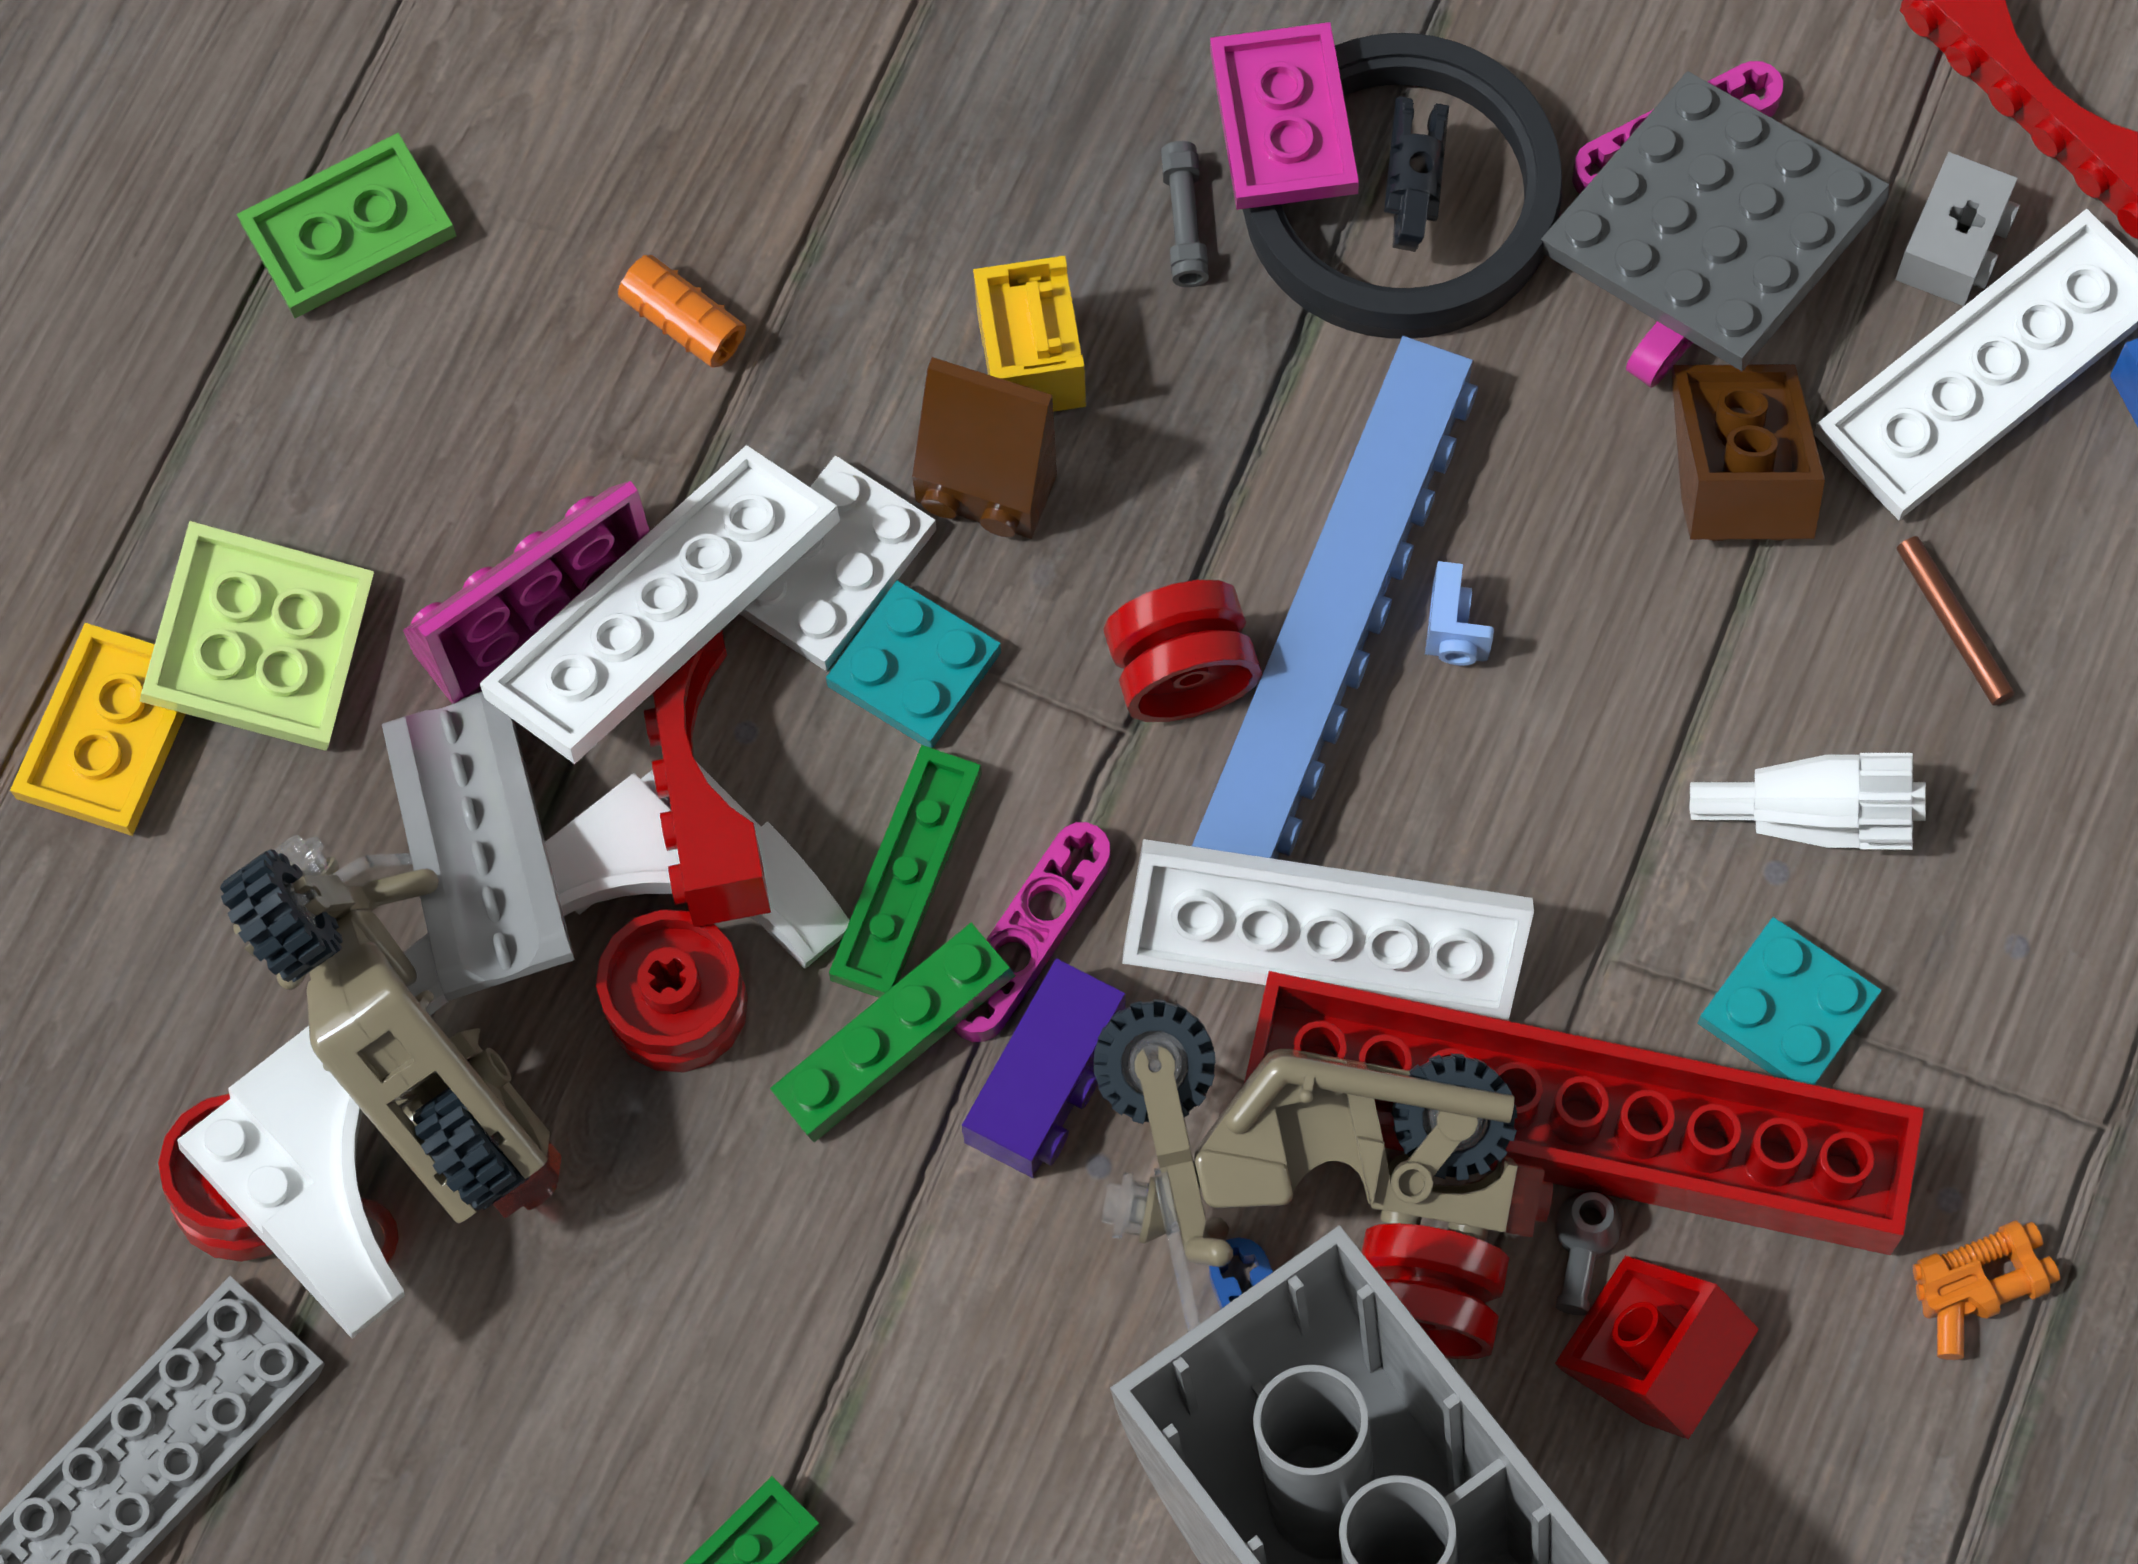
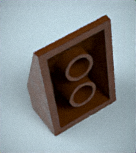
[912,357,1057,539]
[1672,364,1825,541]

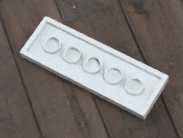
[1814,209,2138,520]
[480,445,840,764]
[1122,839,1534,1021]

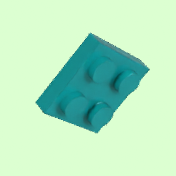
[826,580,1002,748]
[1697,917,1882,1085]

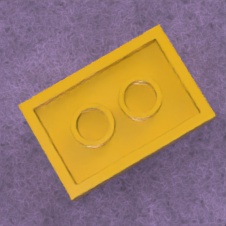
[10,623,186,836]

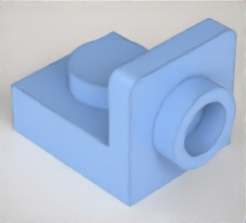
[1425,561,1494,666]

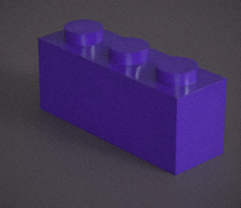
[961,958,1126,1178]

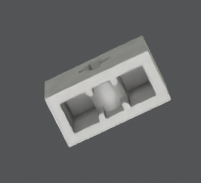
[1895,152,2020,306]

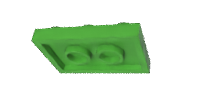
[237,133,456,319]

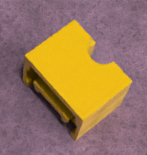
[973,255,1086,412]

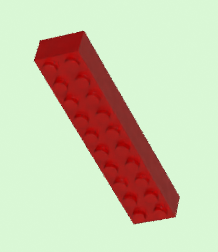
[1244,971,1924,1255]

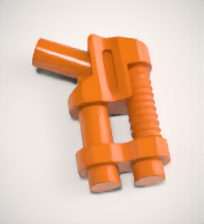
[1913,1220,2060,1360]

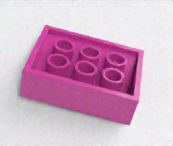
[403,481,650,704]

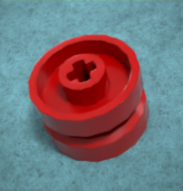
[1103,580,1262,722]
[596,909,748,1073]
[158,1094,273,1262]
[1362,1223,1509,1359]

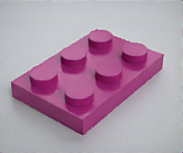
[1210,22,1359,210]

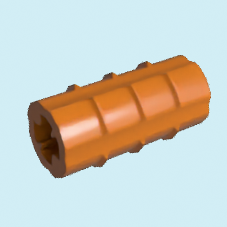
[618,254,746,368]

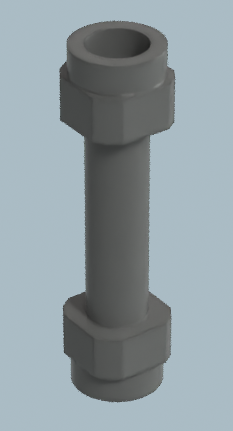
[1161,141,1209,287]

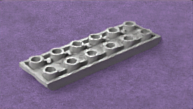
[382,692,575,1001]
[0,1276,325,1564]

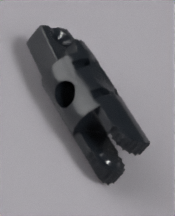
[1384,96,1449,252]

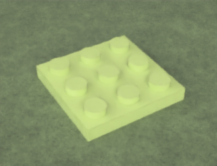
[140,521,374,751]

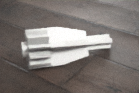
[1690,753,1926,850]

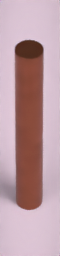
[1896,536,2015,706]

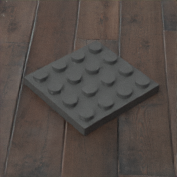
[1541,71,1889,371]

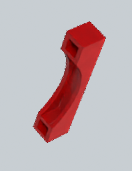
[1899,0,2138,239]
[644,629,771,927]

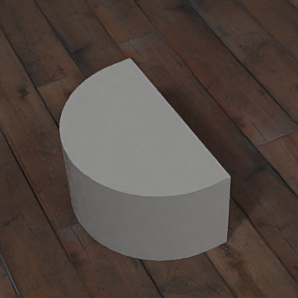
[1110,1225,1610,1564]

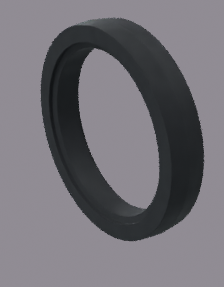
[1243,33,1562,339]

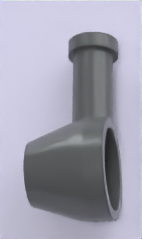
[1555,1190,1622,1316]

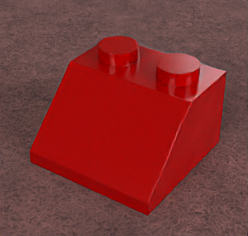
[1555,1255,1759,1440]

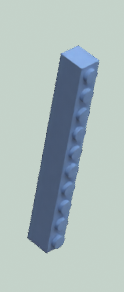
[1192,336,1478,859]

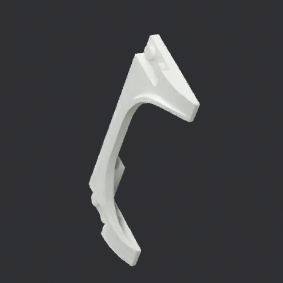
[177,762,850,1339]

